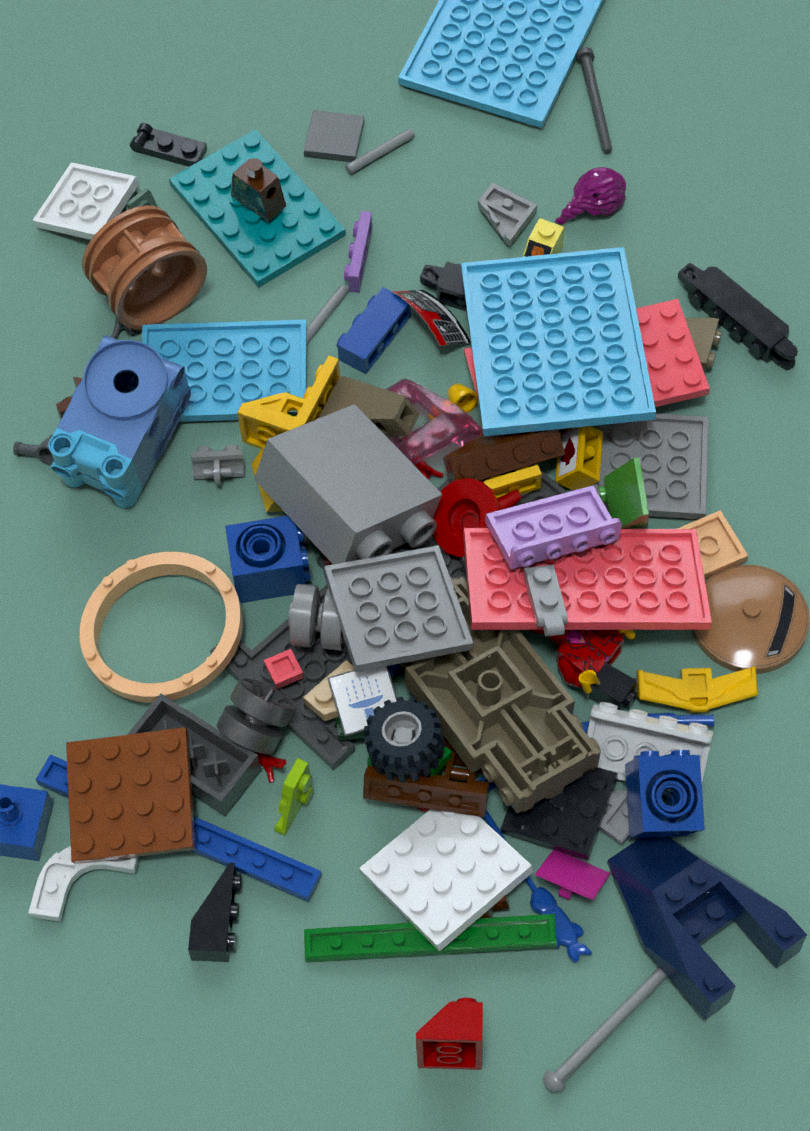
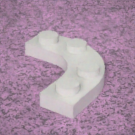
[28,846,140,922]

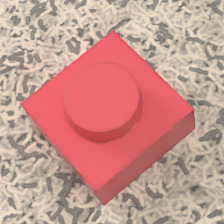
[264,649,304,689]

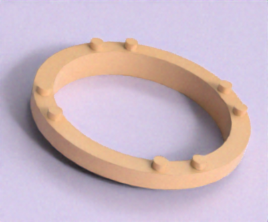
[79,552,243,703]

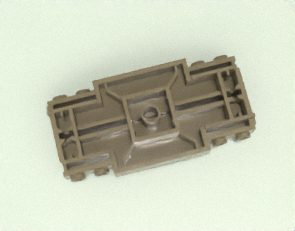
[400,577,601,814]

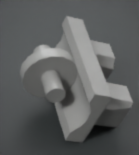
[191,445,245,485]

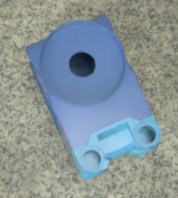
[49,335,191,509]

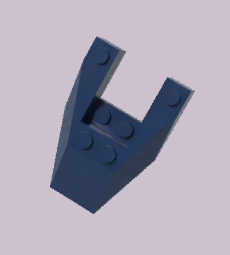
[607,837,807,1020]

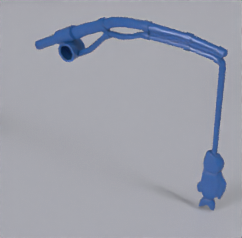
[477,713,714,962]

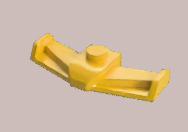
[636,666,758,713]

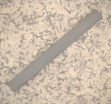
[307,284,349,344]

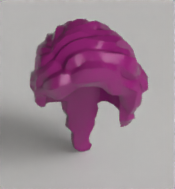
[555,167,626,225]

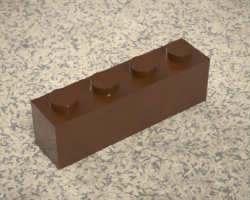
[443,429,565,483]

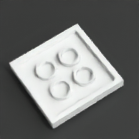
[33,162,139,240]

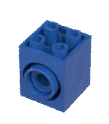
[225,516,311,603]
[625,750,705,838]

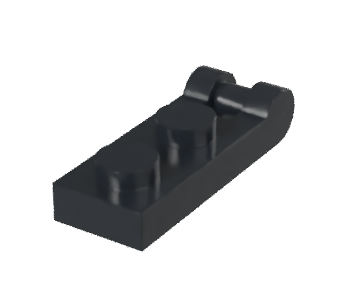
[129,123,207,167]

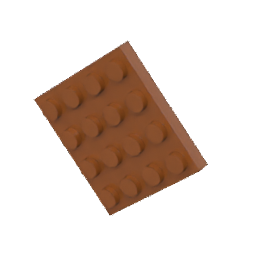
[66,727,196,864]

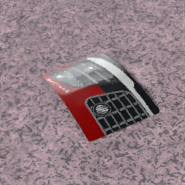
[392,290,471,346]

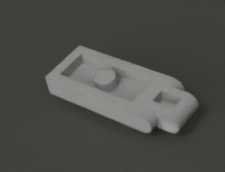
[523,565,568,636]

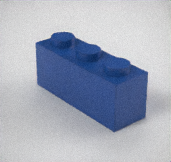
[336,287,411,374]

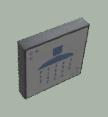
[327,666,397,737]

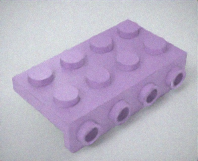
[485,486,622,569]

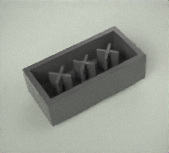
[127,693,261,816]

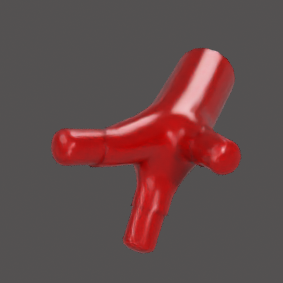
[408,451,443,480]
[251,750,286,783]

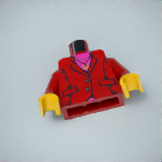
[548,630,636,694]

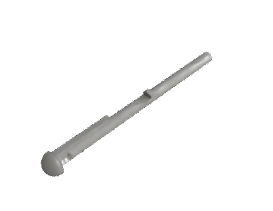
[543,967,668,1093]

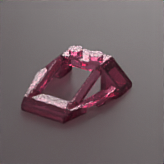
[385,378,483,465]

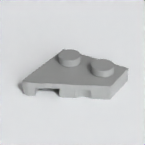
[478,183,537,246]

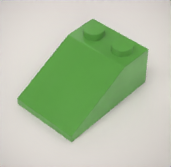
[599,457,649,529]

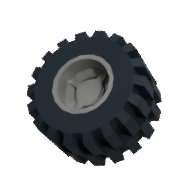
[364,697,445,783]

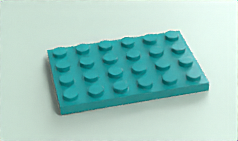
[169,129,346,288]

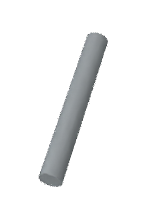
[345,128,415,175]

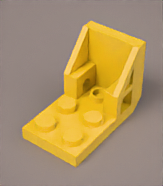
[237,355,340,449]

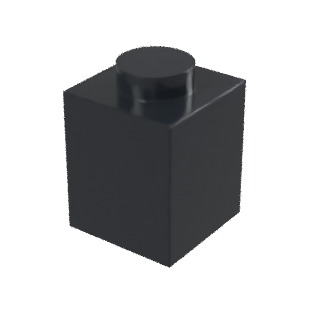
[589,663,638,711]

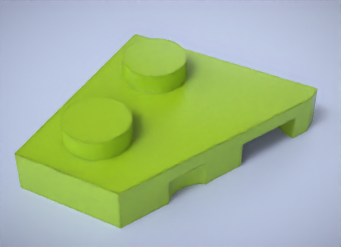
[274,758,314,836]

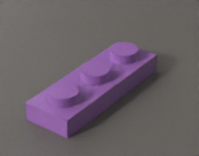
[344,211,373,293]

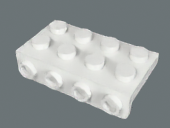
[587,702,713,782]

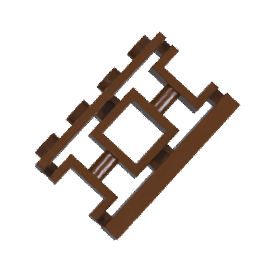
[363,737,489,817]

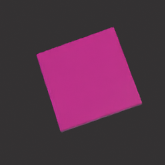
[536,849,611,900]

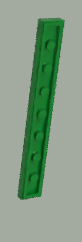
[304,914,557,963]

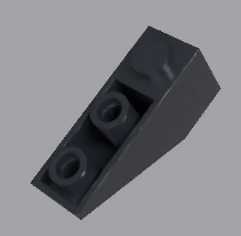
[188,862,242,962]

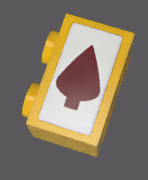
[555,426,603,491]

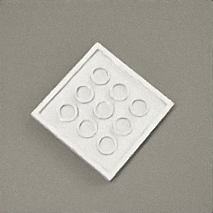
[359,809,534,952]

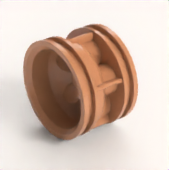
[82,205,207,330]

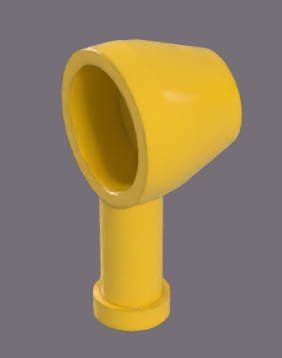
[427,383,478,426]

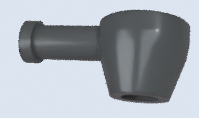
[13,435,54,466]

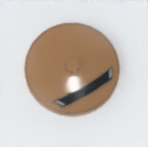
[692,565,810,674]

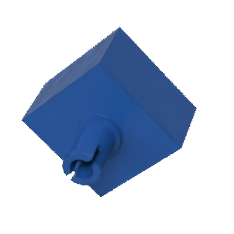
[0,784,53,861]

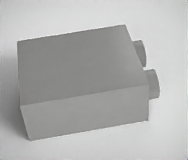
[254,404,442,564]

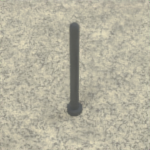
[576,47,612,154]

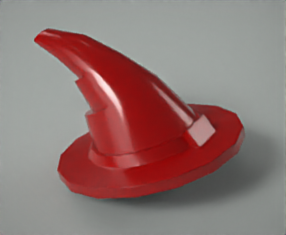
[433,478,522,558]

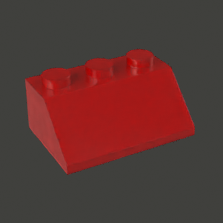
[416,997,483,1070]

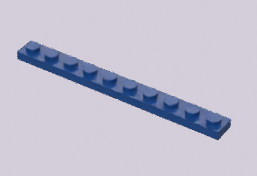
[36,754,322,902]

